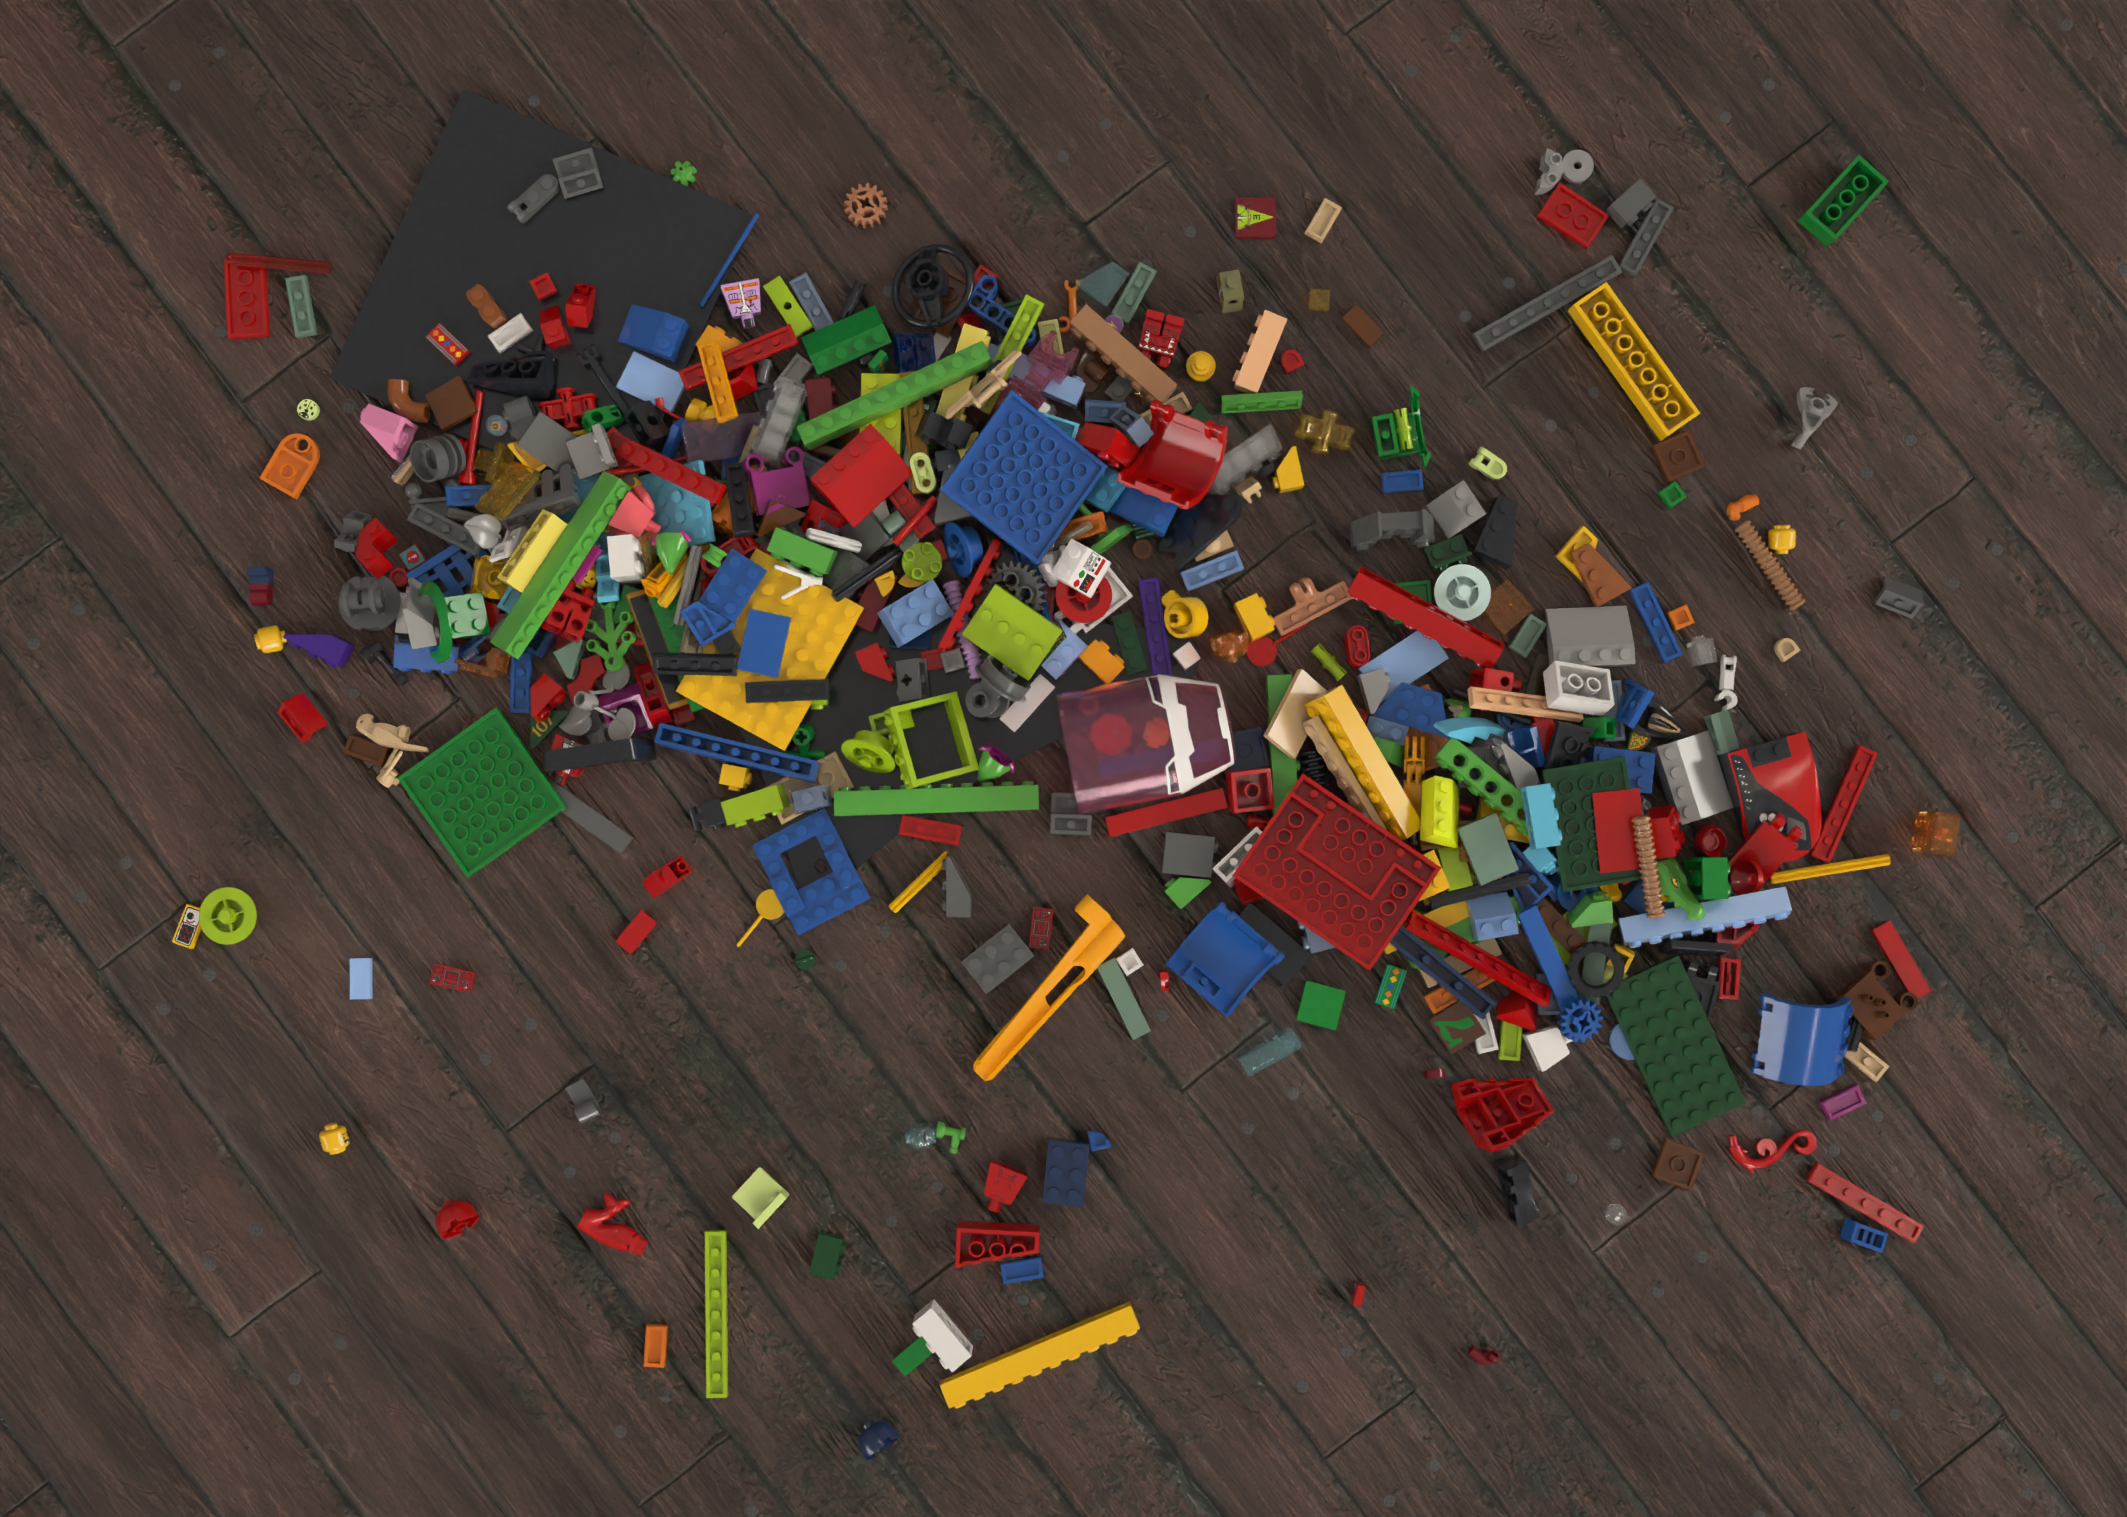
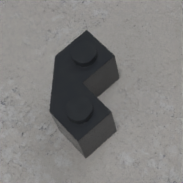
[915,411,974,452]

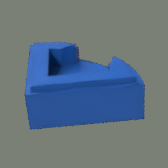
[1087,1130,1112,1152]

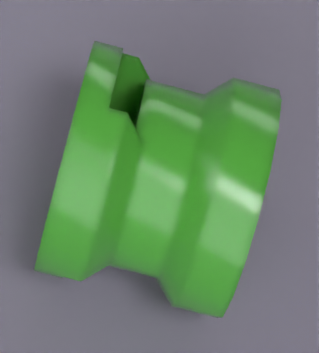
[702,543,728,568]

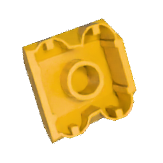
[470,555,509,600]

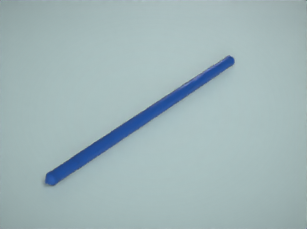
[699,212,759,308]

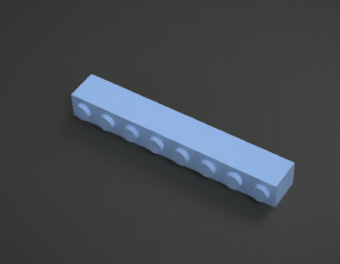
[1618,886,1792,948]

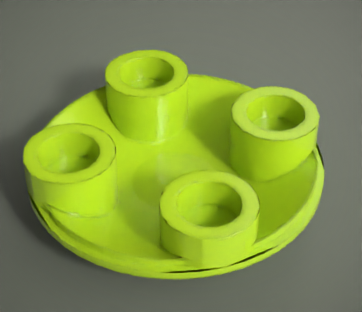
[902,542,942,582]

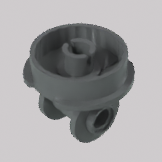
[339,575,401,631]
[966,655,1031,718]

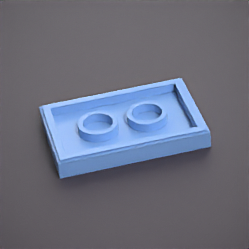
[616,352,685,412]

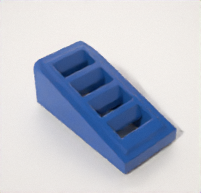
[1840,1219,1888,1253]

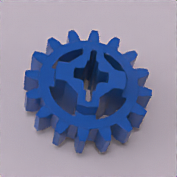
[1557,997,1603,1043]

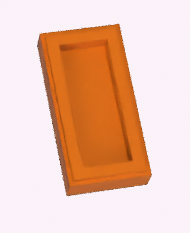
[643,1324,668,1368]

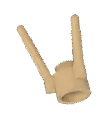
[376,748,418,788]

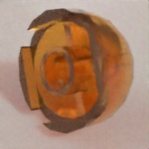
[1208,629,1249,663]

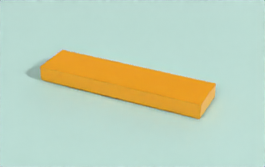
[697,339,738,424]

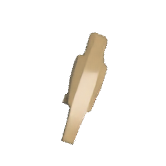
[356,714,429,753]

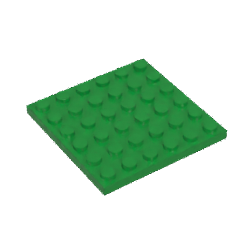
[398,707,568,878]

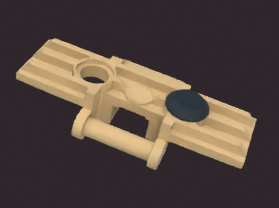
[946,350,1022,419]

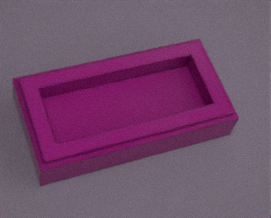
[1819,1084,1867,1121]

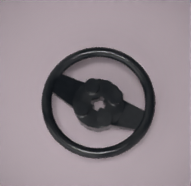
[892,244,974,329]

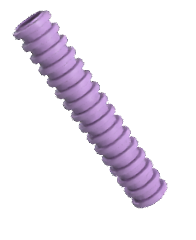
[942,580,983,680]

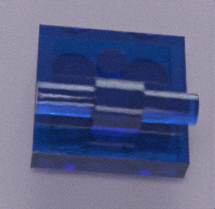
[893,333,936,374]

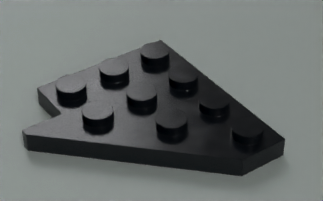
[1158,494,1243,571]

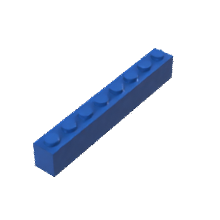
[654,723,821,784]

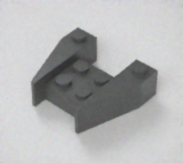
[1350,509,1435,551]

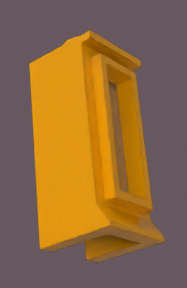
[641,553,688,598]

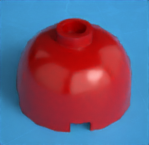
[435,1199,479,1239]

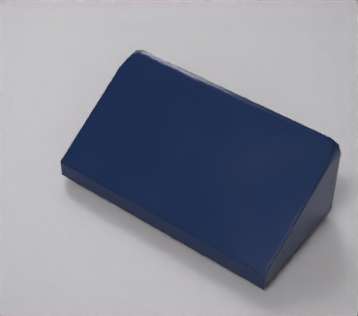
[889,630,931,650]

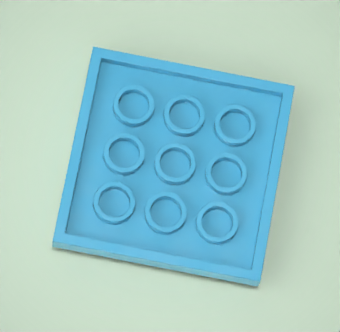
[638,460,716,558]

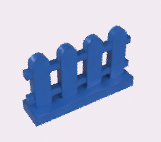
[406,545,488,597]

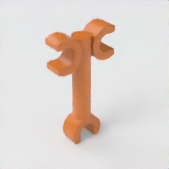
[1059,280,1079,333]

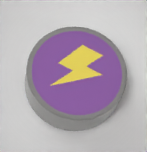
[1105,314,1124,333]

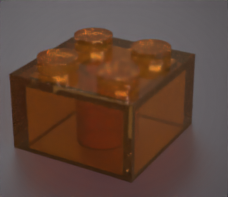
[1912,811,1961,856]

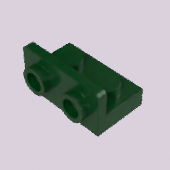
[1423,534,1473,573]

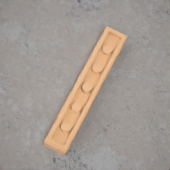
[1467,687,1583,722]

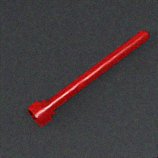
[458,389,484,485]

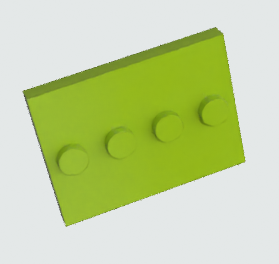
[961,584,1064,681]

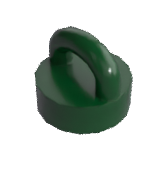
[795,949,816,970]

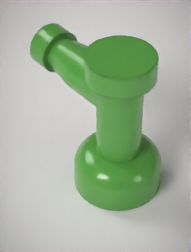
[935,1121,966,1154]

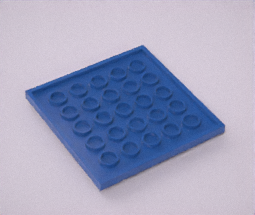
[939,390,1108,565]

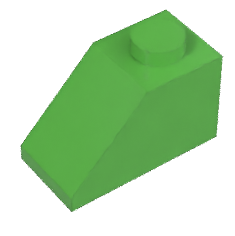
[1373,736,1410,769]
[1164,877,1211,909]
[1567,891,1613,928]

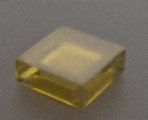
[1308,289,1330,312]

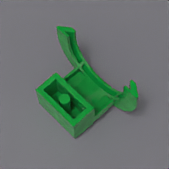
[1371,385,1431,468]
[418,581,490,664]

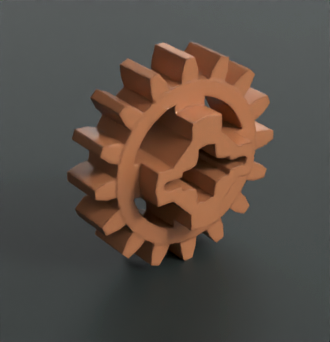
[844,183,888,229]

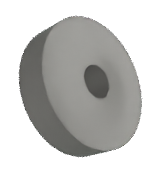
[1562,150,1594,184]

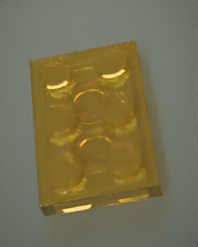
[475,461,541,521]

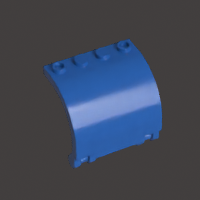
[1165,901,1285,1017]
[1750,993,1853,1086]

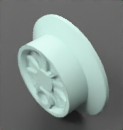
[1434,564,1491,621]

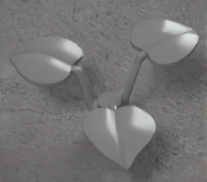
[463,514,533,566]
[559,659,636,741]

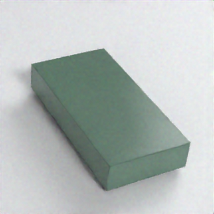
[1508,613,1547,659]

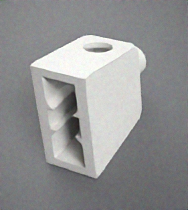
[1522,1026,1572,1072]

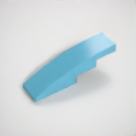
[595,526,620,603]
[1433,717,1506,743]

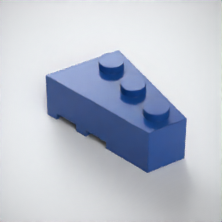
[393,635,459,674]
[1506,841,1556,910]

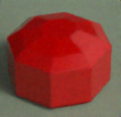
[389,567,409,588]

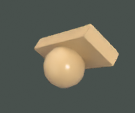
[1195,530,1234,563]

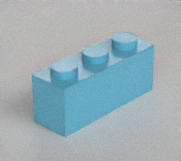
[1520,783,1562,850]

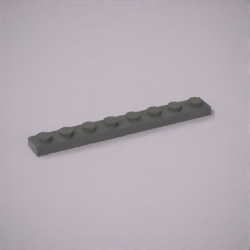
[1472,255,1622,352]

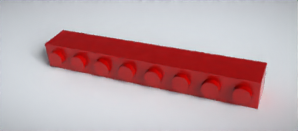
[1347,566,1504,669]

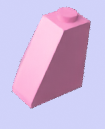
[360,403,418,463]

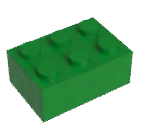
[1683,857,1731,899]

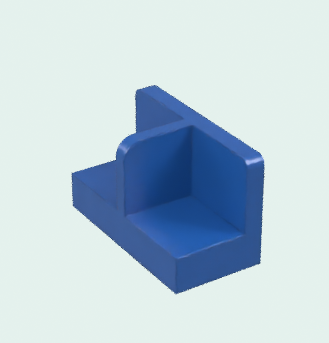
[1505,725,1545,767]

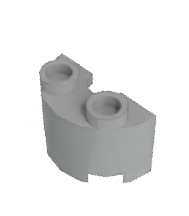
[1534,148,1563,195]

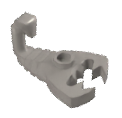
[1791,387,1838,450]

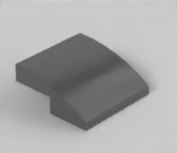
[553,148,604,199]
[1050,792,1092,835]

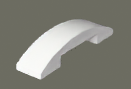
[489,497,528,563]

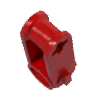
[700,535,760,577]

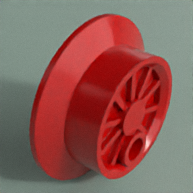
[1055,576,1112,623]

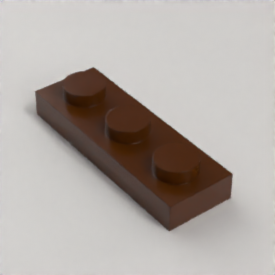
[1536,898,1588,955]

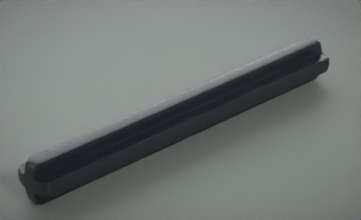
[831,545,904,602]
[1429,872,1531,909]

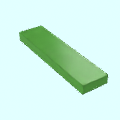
[1220,391,1303,414]

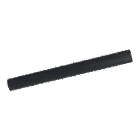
[1452,687,1531,726]

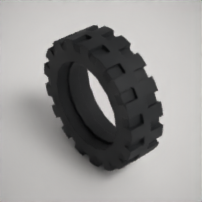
[1568,941,1624,998]

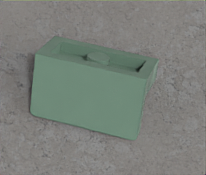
[1704,710,1739,755]

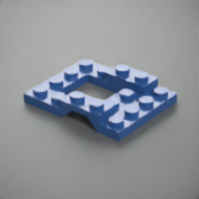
[752,808,871,936]

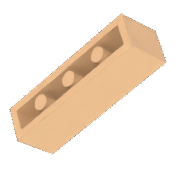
[1232,310,1287,394]

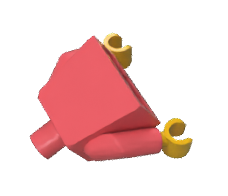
[603,477,662,538]

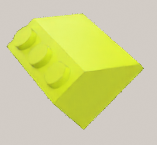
[1420,776,1459,848]

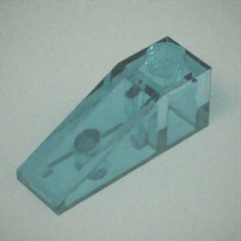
[1238,1027,1303,1077]

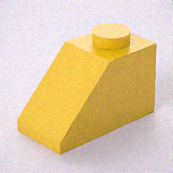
[1272,446,1304,494]

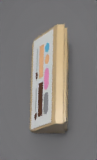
[391,454,415,486]

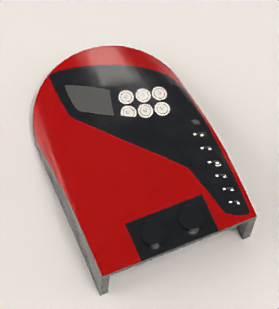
[1717,731,1822,862]

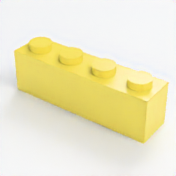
[497,509,568,593]

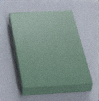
[1457,812,1519,886]

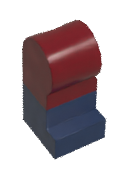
[247,567,273,606]

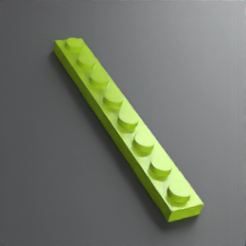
[705,1230,728,1398]

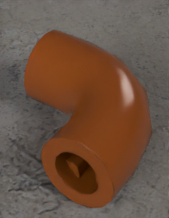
[387,379,430,423]

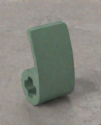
[881,510,919,552]

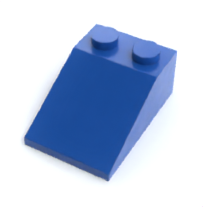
[618,304,689,363]
[1109,487,1178,538]

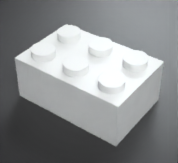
[607,534,650,586]
[1543,661,1615,716]
[912,1299,973,1372]

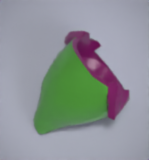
[977,744,1015,783]

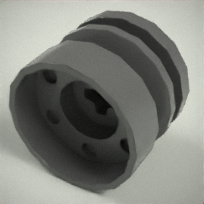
[410,433,466,483]

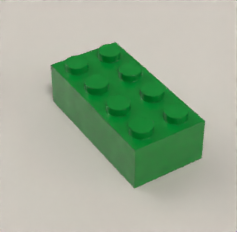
[1797,155,1889,247]

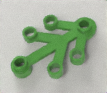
[585,601,636,672]

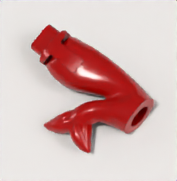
[577,1193,648,1256]

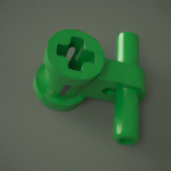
[785,724,826,759]

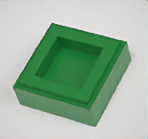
[1657,481,1687,509]

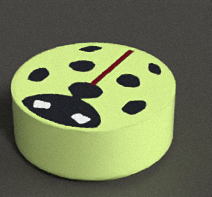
[297,399,320,421]

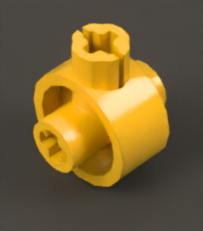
[1161,590,1208,638]

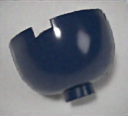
[858,1420,901,1461]

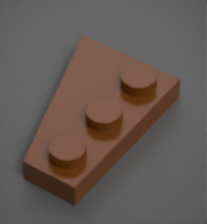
[1569,544,1632,607]

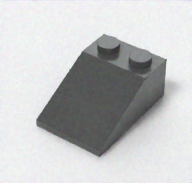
[801,543,869,601]

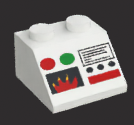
[1051,538,1111,598]

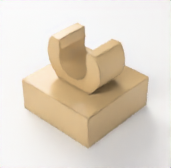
[1234,476,1262,504]

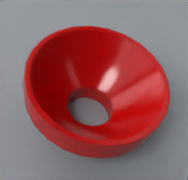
[1730,860,1764,896]

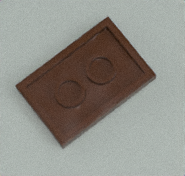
[914,267,976,339]

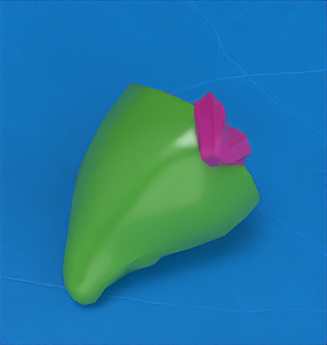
[651,530,691,574]

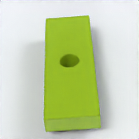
[763,276,813,338]

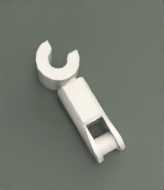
[1714,654,1737,711]

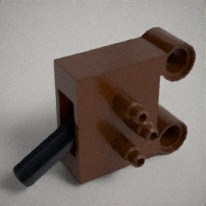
[1832,961,1919,1052]

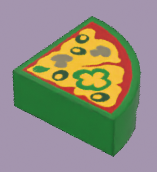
[1625,731,1651,751]

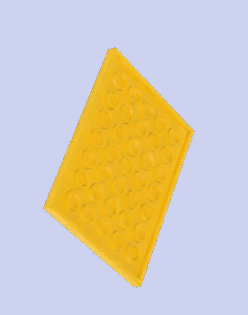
[676,548,864,751]

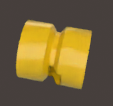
[685,398,719,434]

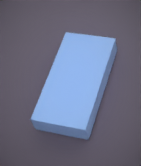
[350,958,373,1000]

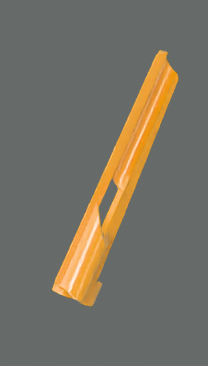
[973,894,1125,1081]

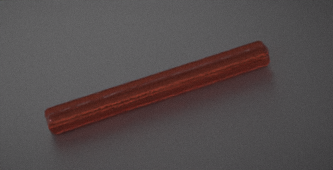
[227,253,332,274]

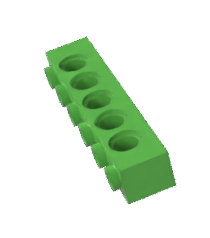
[1433,737,1528,836]

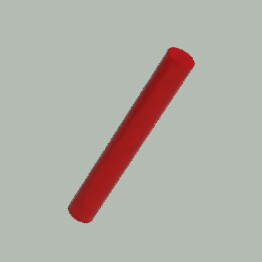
[892,495,938,546]

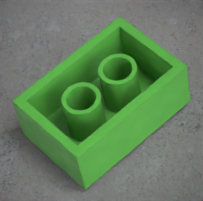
[767,527,838,576]

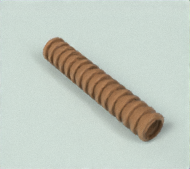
[1734,520,1806,610]
[1631,815,1665,919]

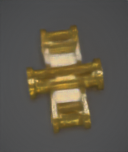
[1294,410,1356,455]

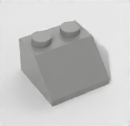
[1426,480,1486,539]

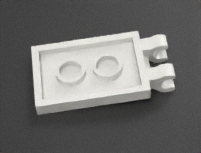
[1053,567,1133,634]

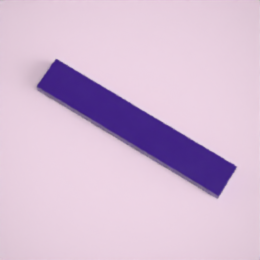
[1137,577,1173,700]

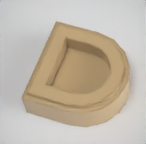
[1774,638,1801,662]

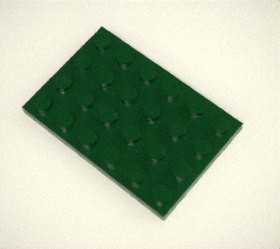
[1541,756,1642,892]

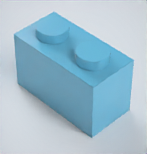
[1523,847,1558,875]

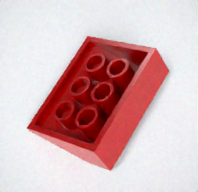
[810,423,913,528]

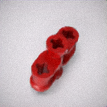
[538,387,596,431]

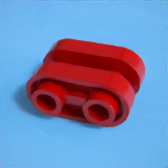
[1344,625,1370,668]

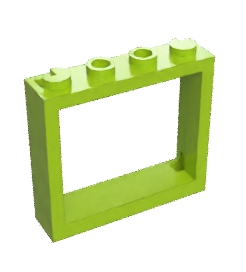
[883,691,979,790]

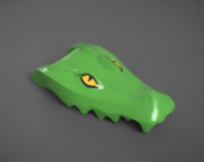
[1656,857,1706,921]

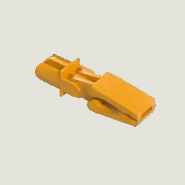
[1403,736,1425,820]

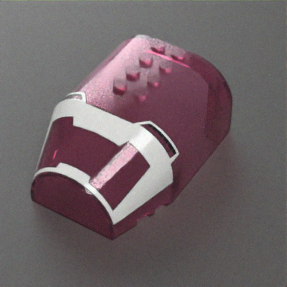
[1056,674,1236,815]

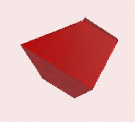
[728,364,758,402]
[1496,991,1537,1032]

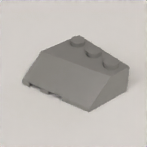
[402,577,440,649]

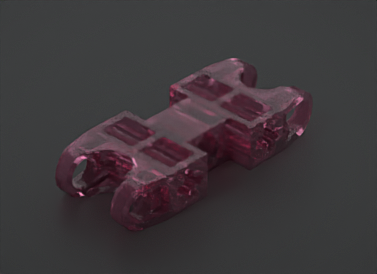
[994,330,1080,411]

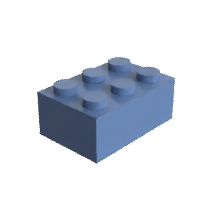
[877,579,954,648]

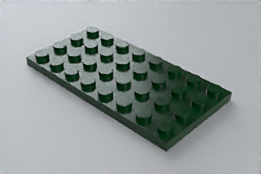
[1605,955,1746,1137]

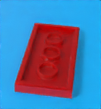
[224,256,270,340]

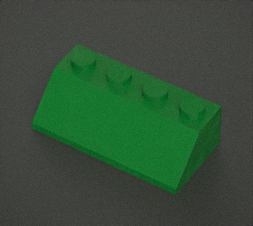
[801,305,892,375]

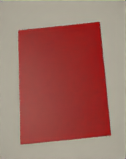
[1592,788,1642,873]

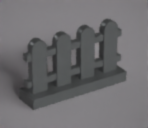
[498,464,582,531]

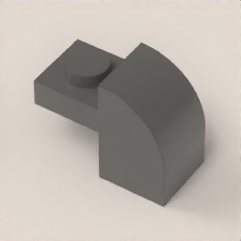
[334,510,372,552]

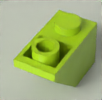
[868,710,915,736]

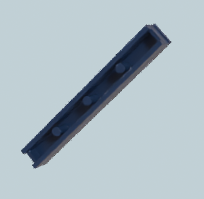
[1389,925,1497,1020]

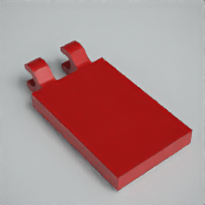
[1727,813,1803,885]

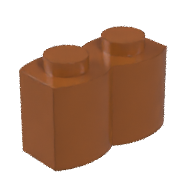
[466,284,508,330]

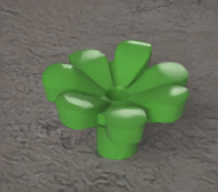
[671,161,697,186]

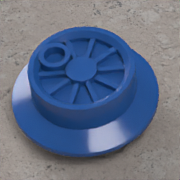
[944,522,983,577]

